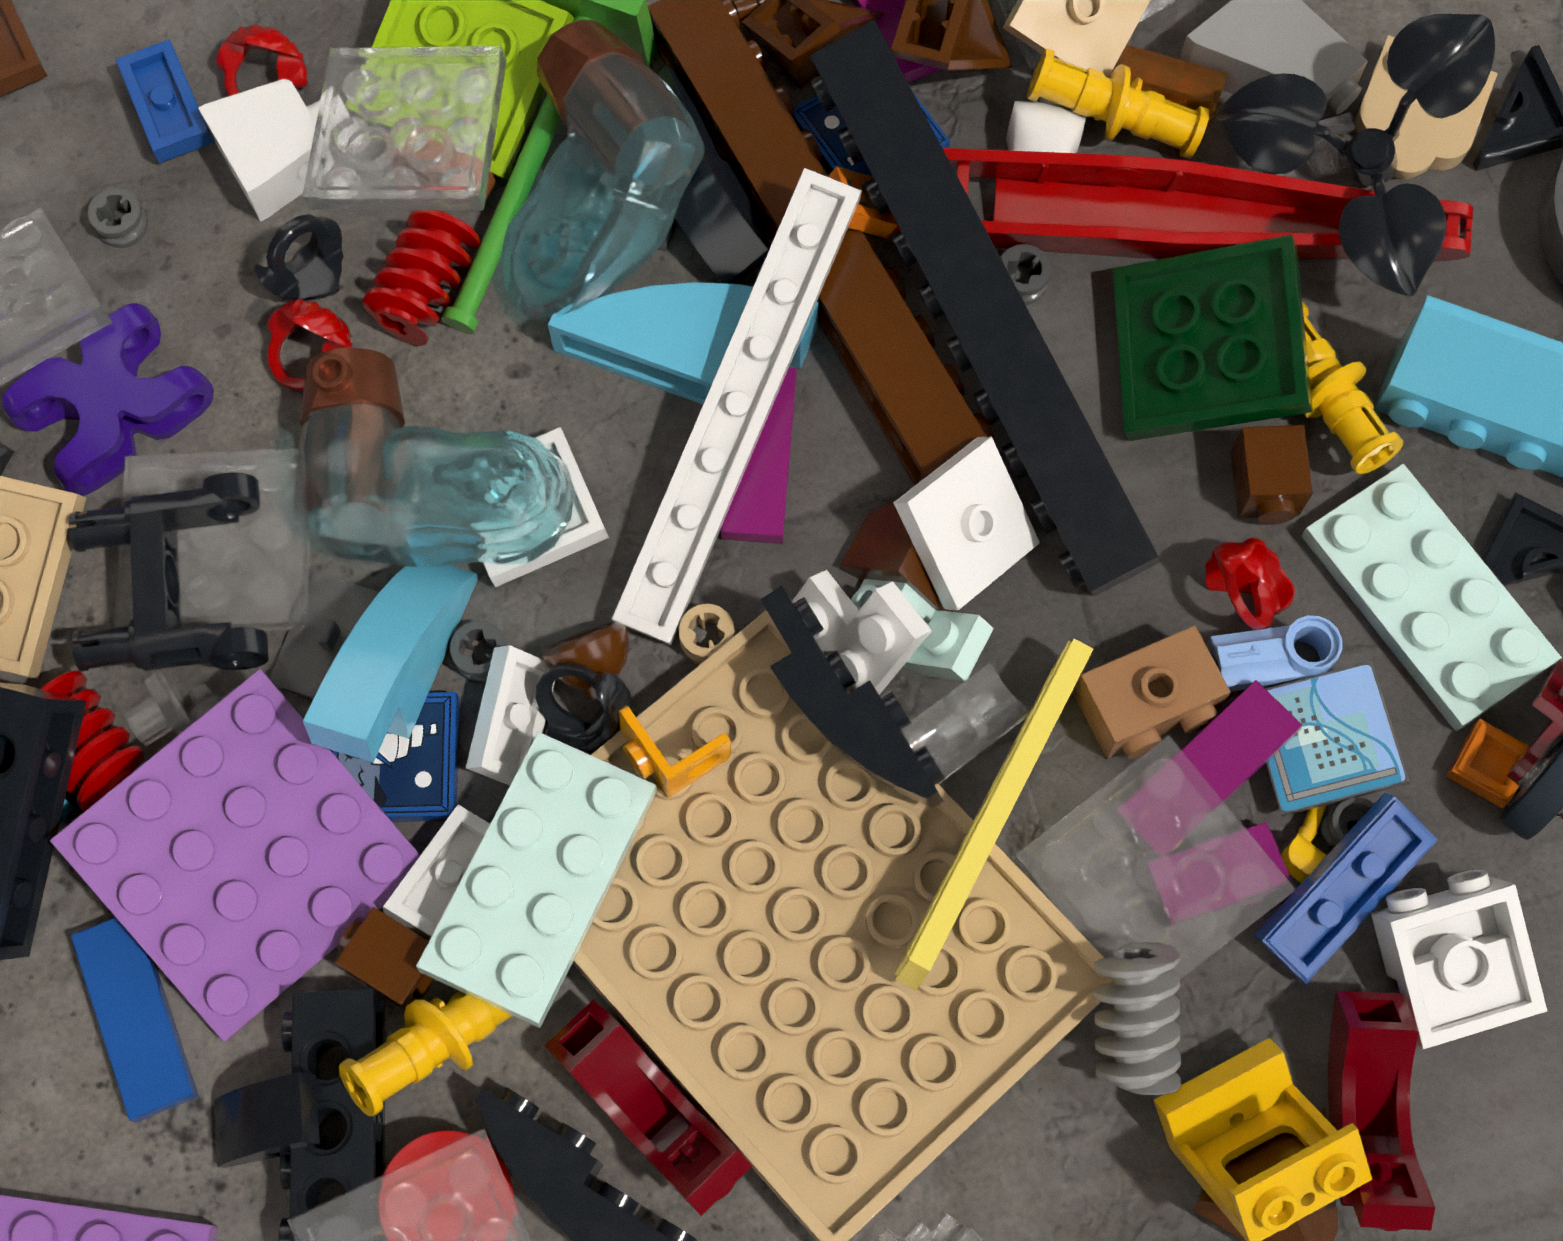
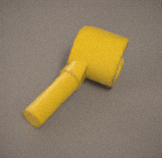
[1281,805,1327,883]

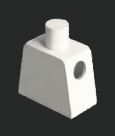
[198,79,353,222]

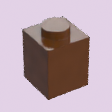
[1231,425,1313,524]
[335,907,435,1010]

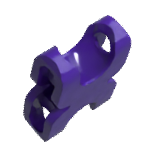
[2,303,214,495]

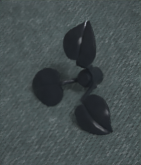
[1217,14,1495,297]

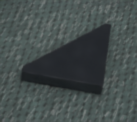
[1473,45,1563,171]
[1480,492,1563,586]

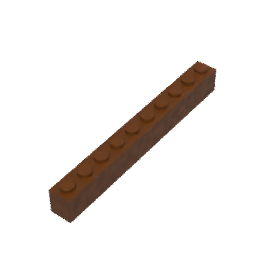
[648,0,995,486]

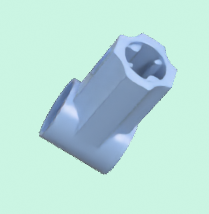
[1207,615,1342,692]

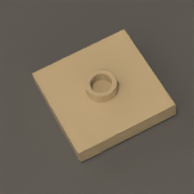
[1003,0,1150,77]

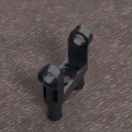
[69,472,269,672]

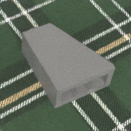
[1177,0,1368,118]

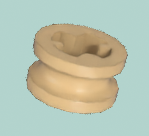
[679,604,735,665]

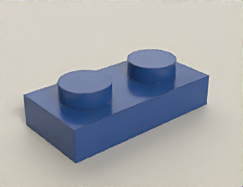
[115,39,214,163]

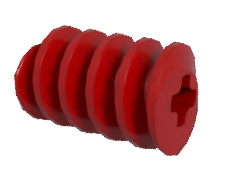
[363,208,481,346]
[41,670,145,812]

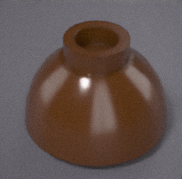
[543,621,629,701]

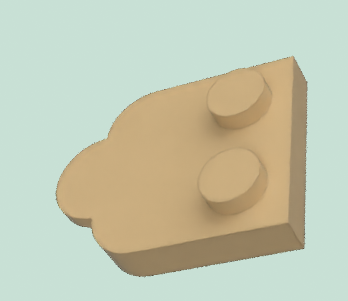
[1355,35,1498,179]

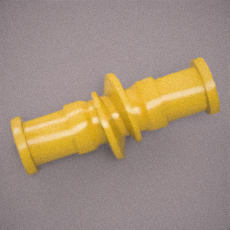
[1027,48,1209,159]
[1302,301,1403,474]
[339,991,513,1116]

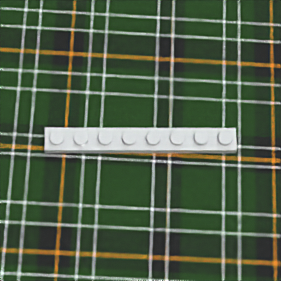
[612,168,861,646]

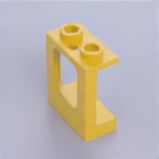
[1154,1037,1372,1241]

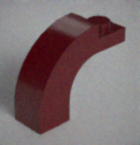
[1328,990,1436,1231]
[544,999,752,1216]

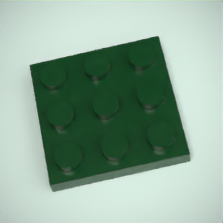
[1113,234,1313,441]

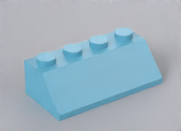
[1374,295,1563,478]

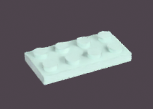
[1301,463,1562,732]
[416,732,656,1028]

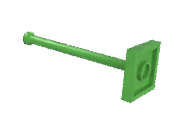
[441,0,658,334]

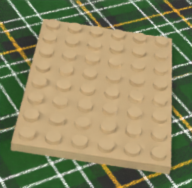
[572,610,1113,1241]

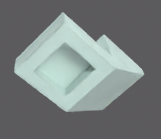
[851,579,994,682]

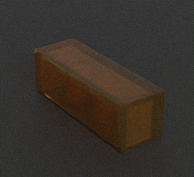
[1115,44,1227,123]

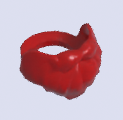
[216,24,308,96]
[267,299,353,391]
[1205,538,1295,630]

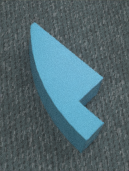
[548,282,818,404]
[303,557,478,763]

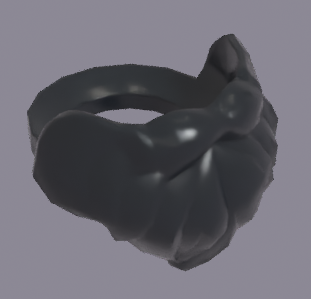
[254,214,344,301]
[535,662,633,754]

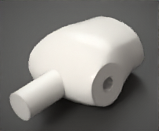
[1006,98,1086,153]

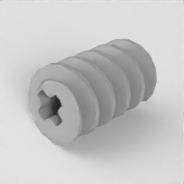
[1094,942,1181,1095]

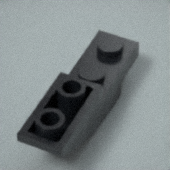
[645,65,771,284]
[760,586,945,808]
[475,1087,697,1241]

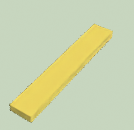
[895,639,1093,990]

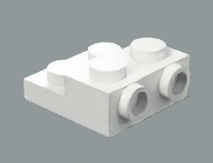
[1371,870,1547,1049]

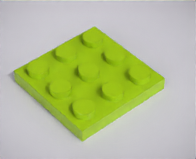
[347,0,574,180]

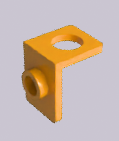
[619,706,731,799]

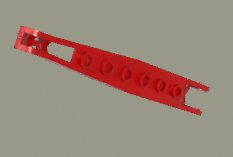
[878,148,1473,261]

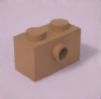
[1073,626,1231,759]

